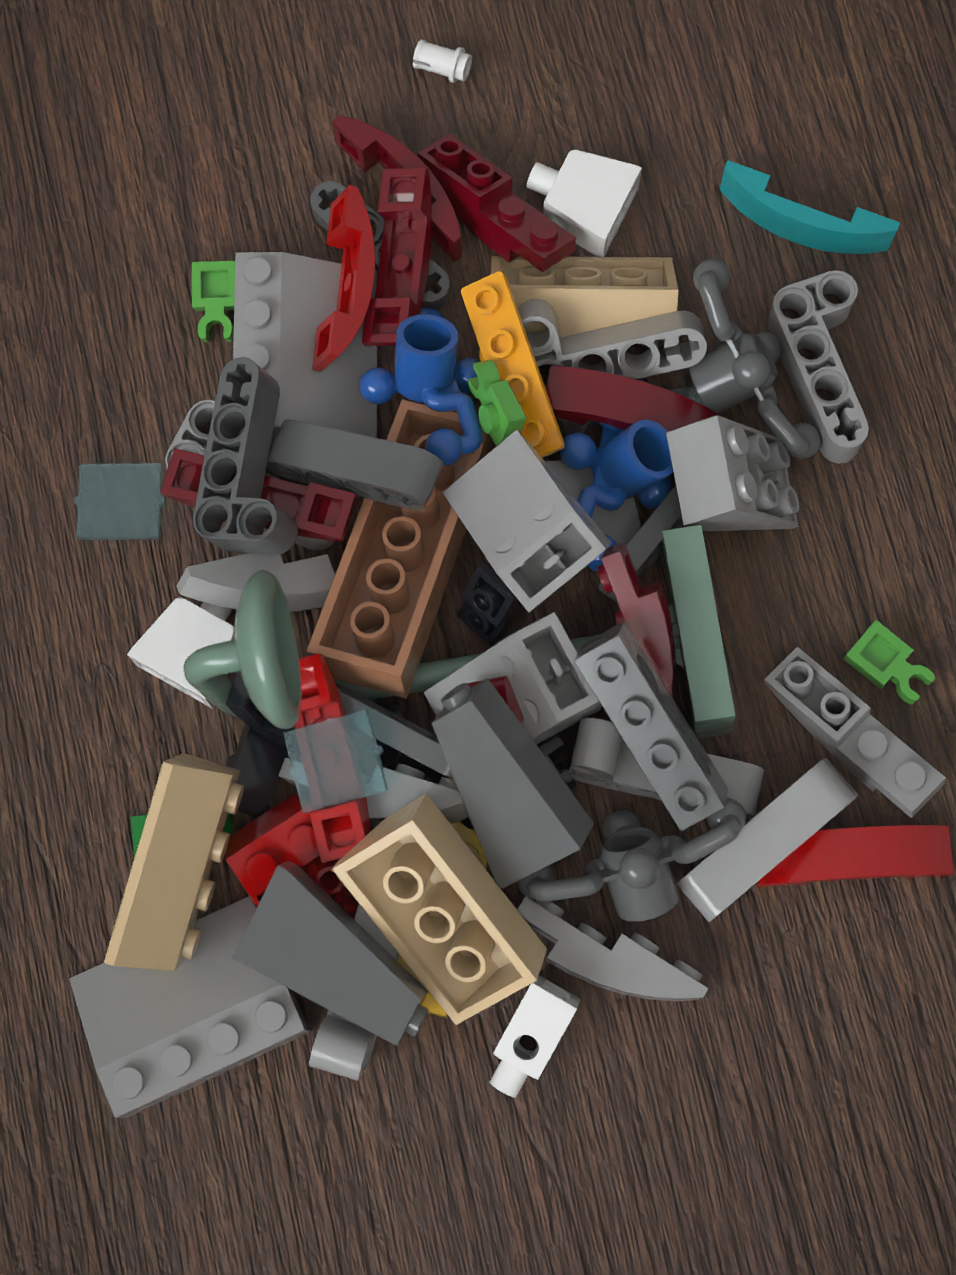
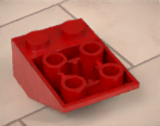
[224,790,359,919]

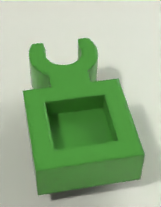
[192,261,235,342]
[468,360,526,447]
[843,620,935,705]

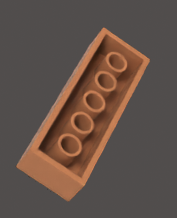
[307,399,495,699]

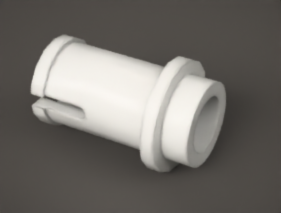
[413,39,472,83]

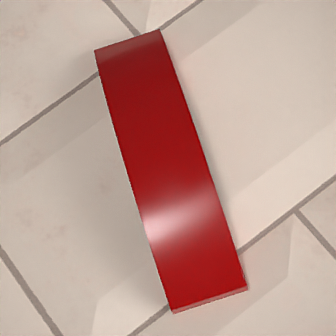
[312,185,375,372]
[295,653,371,863]
[757,825,954,887]

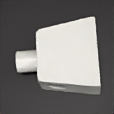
[527,150,642,257]
[127,597,235,709]
[490,975,581,1098]

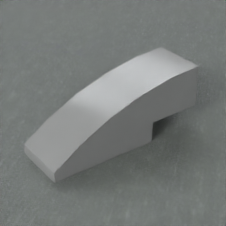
[176,553,335,612]

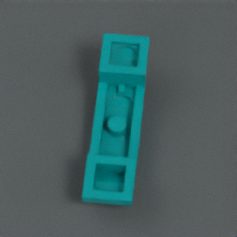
[719,160,900,254]

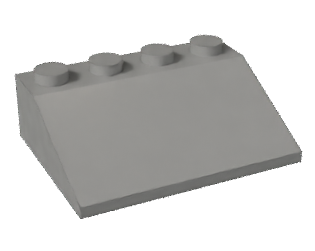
[233,252,378,446]
[69,896,311,1118]

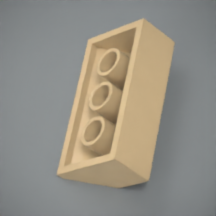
[491,256,678,347]
[104,753,244,971]
[332,793,547,1025]

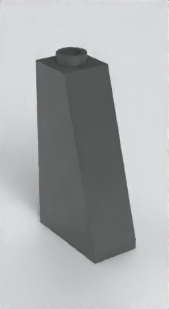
[432,678,594,889]
[232,861,429,1046]

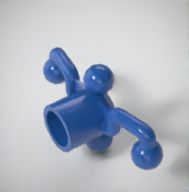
[359,308,483,467]
[560,378,673,571]

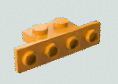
[461,271,565,458]

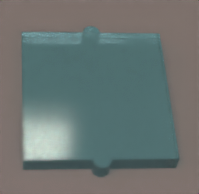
[73,463,166,540]
[283,710,389,813]

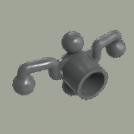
[689,259,821,459]
[516,798,746,921]

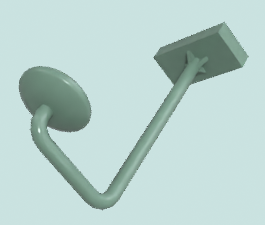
[183,525,735,739]

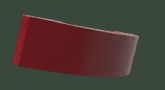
[332,115,462,262]
[362,167,432,346]
[545,366,722,432]
[160,448,357,542]

